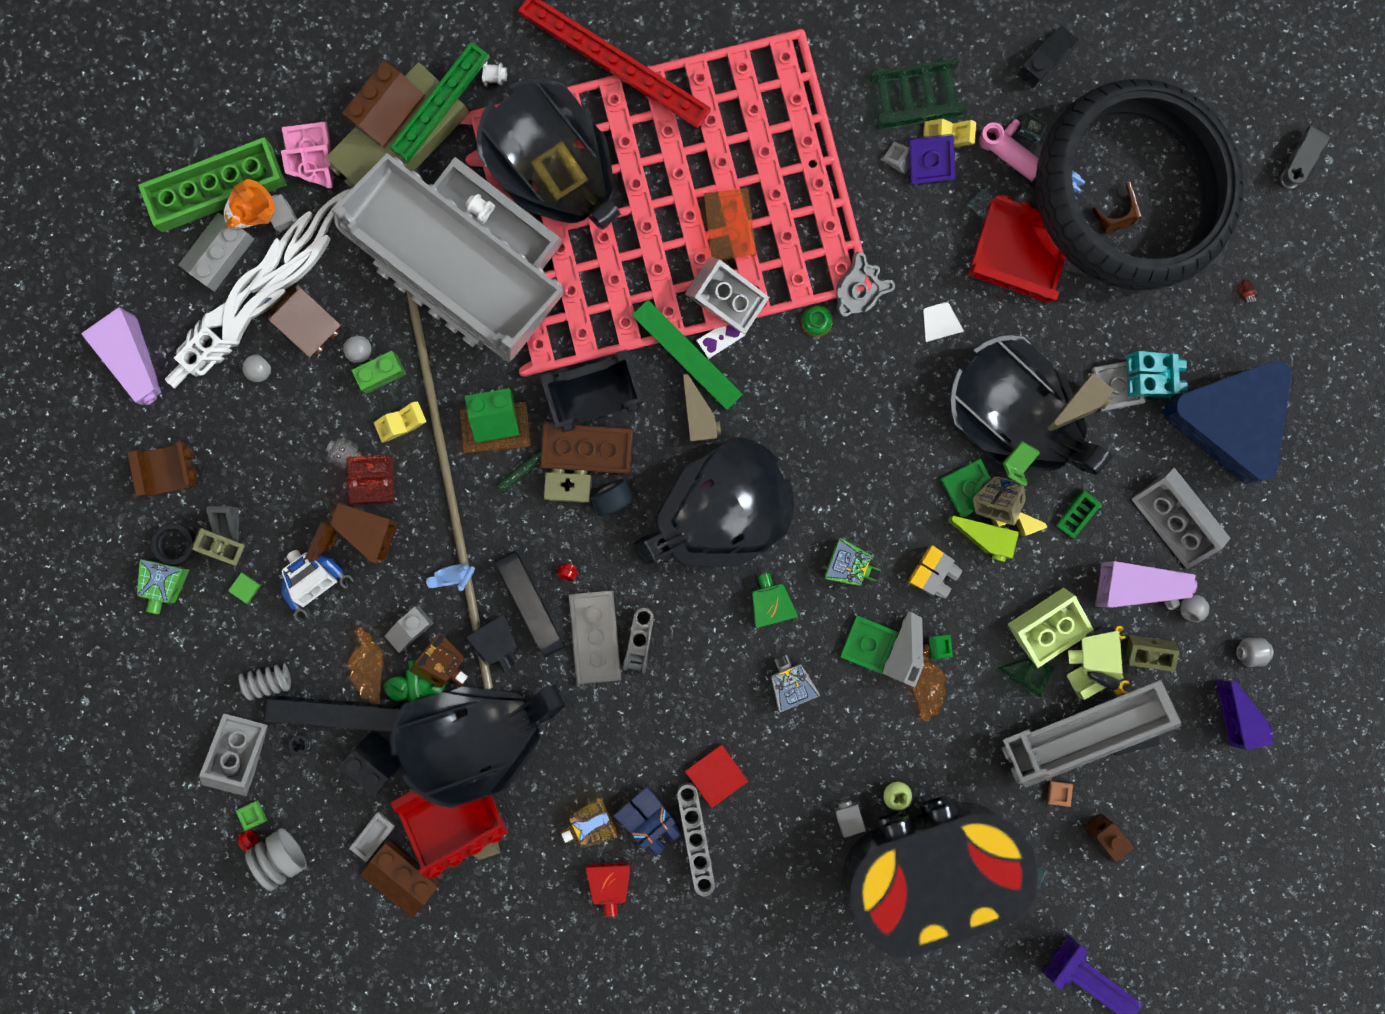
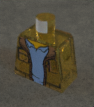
[561,795,618,847]

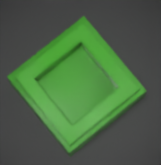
[229,573,261,604]
[236,800,267,831]

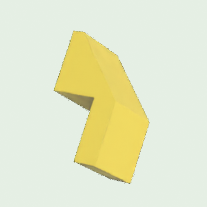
[923,118,976,147]
[374,401,426,443]
[991,512,1047,536]

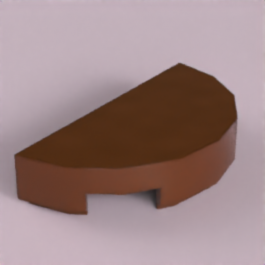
[305,521,337,562]

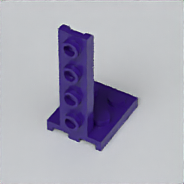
[1041,934,1143,1014]

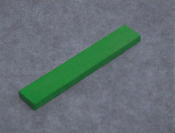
[389,42,490,163]
[632,300,743,410]

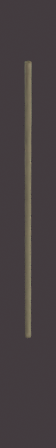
[406,290,493,690]

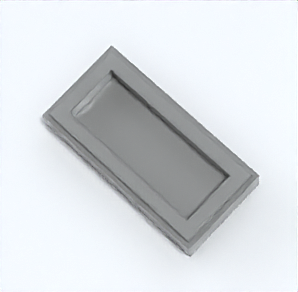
[349,811,396,863]

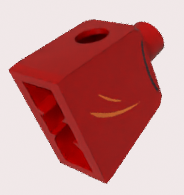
[586,862,631,917]

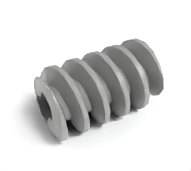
[239,663,291,701]

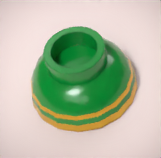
[801,305,833,337]

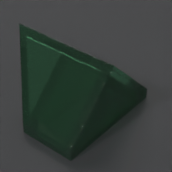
[997,658,1054,697]

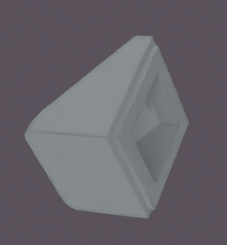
[882,142,909,174]

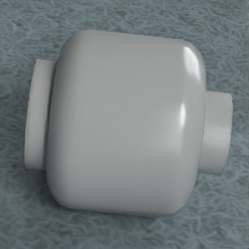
[1236,637,1273,667]

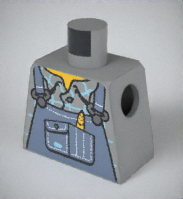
[771,655,820,712]

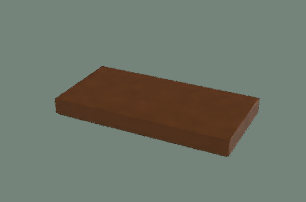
[540,423,633,474]

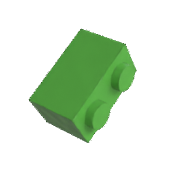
[351,351,407,394]

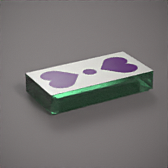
[697,325,746,360]

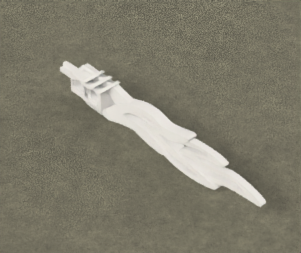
[165,189,351,388]

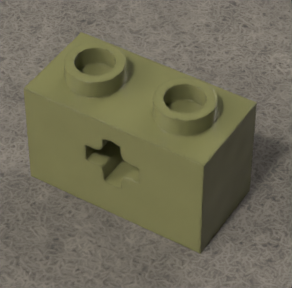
[544,469,592,503]
[190,528,245,566]
[1125,635,1179,672]

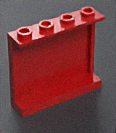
[967,195,1065,304]
[390,771,509,879]

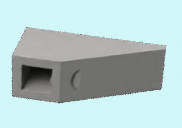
[882,611,924,687]

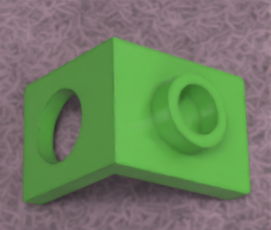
[1003,441,1040,486]

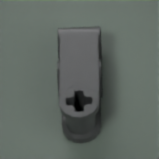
[1279,125,1330,190]
[623,608,654,674]

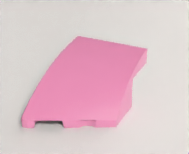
[281,122,333,188]

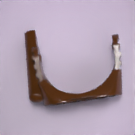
[1093,181,1141,234]

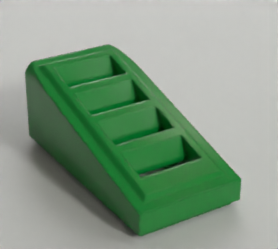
[1056,488,1102,539]

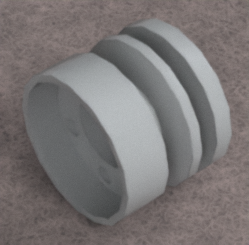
[245,828,307,891]

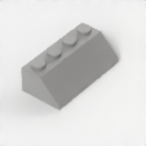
[1132,468,1230,569]

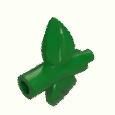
[383,659,447,703]

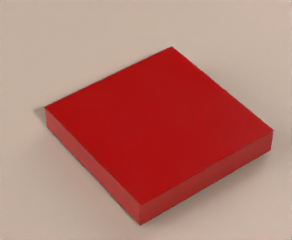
[685,744,748,808]

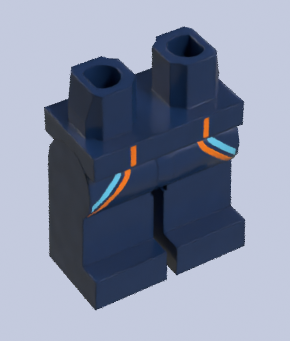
[614,785,681,856]

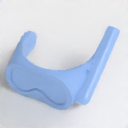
[426,563,475,591]

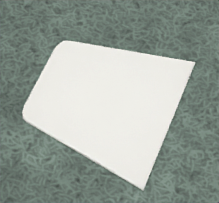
[924,302,964,342]

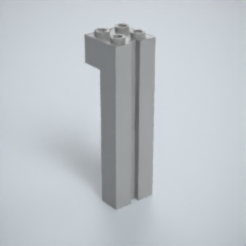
[1002,680,1181,788]

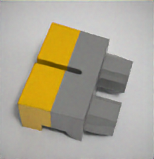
[907,546,962,599]

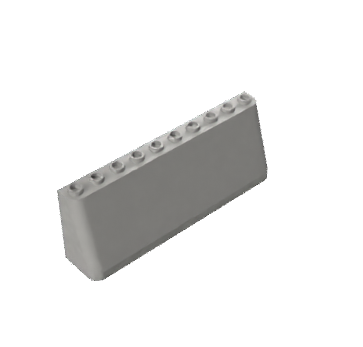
[332,153,563,362]

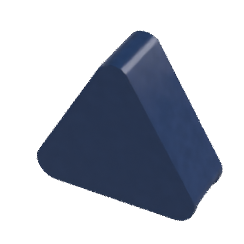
[1164,361,1292,484]

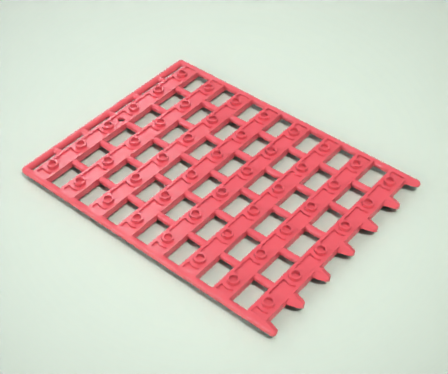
[460,29,872,377]

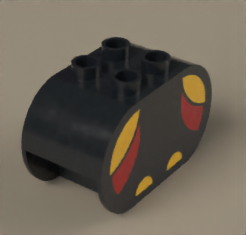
[841,796,1038,958]

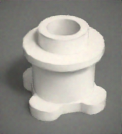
[482,62,507,86]
[465,194,495,224]

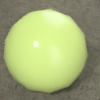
[884,782,912,811]

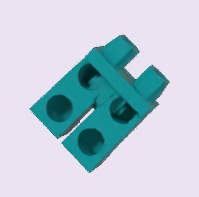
[1126,351,1188,398]

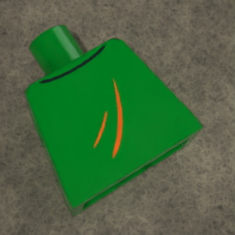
[752,573,798,628]

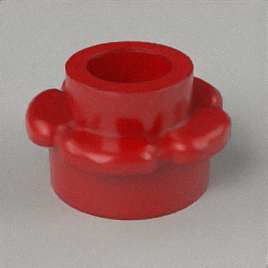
[557,563,579,581]
[238,830,259,851]

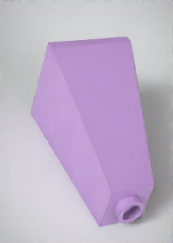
[81,307,162,405]
[1095,561,1197,607]

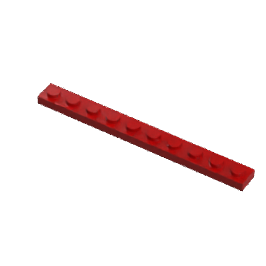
[518,0,711,128]

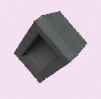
[206,506,239,542]

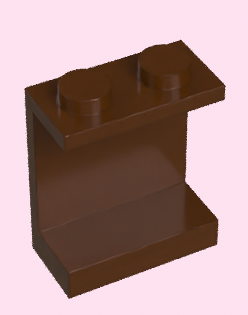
[128,441,198,498]

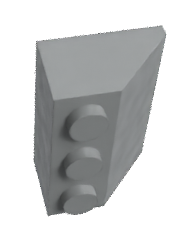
[178,212,254,292]

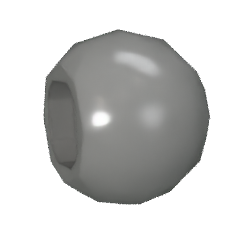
[343,336,372,363]
[242,354,271,382]
[1180,594,1210,622]

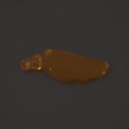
[348,627,384,703]
[912,643,946,722]

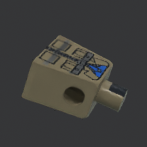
[973,474,1026,525]

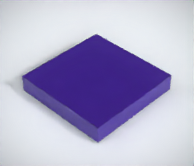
[908,134,955,184]

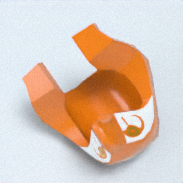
[224,179,276,229]

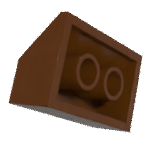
[342,60,425,148]
[360,839,442,918]

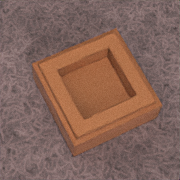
[1046,781,1073,807]

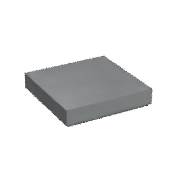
[1091,362,1145,412]

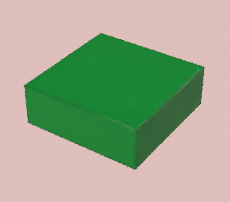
[929,635,953,659]

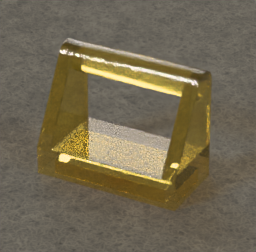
[531,141,588,201]

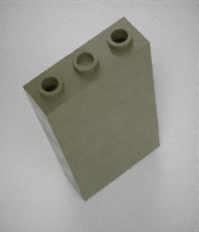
[326,62,470,189]

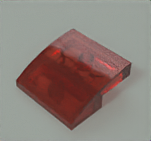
[346,455,395,505]

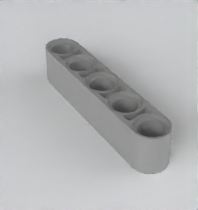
[678,782,715,896]

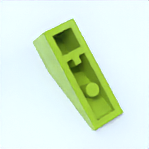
[948,516,1019,562]

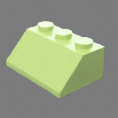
[1008,588,1094,668]

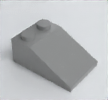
[685,257,770,334]
[199,713,268,796]

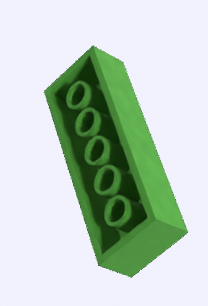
[138,137,286,232]

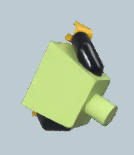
[1068,626,1130,696]

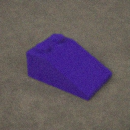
[1216,679,1274,750]

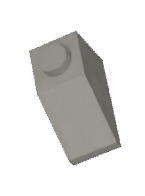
[385,607,434,653]

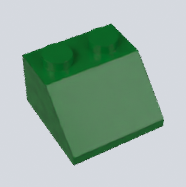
[465,388,520,443]

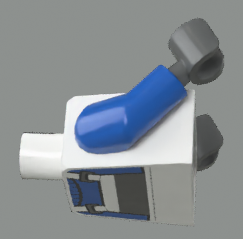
[281,550,354,622]

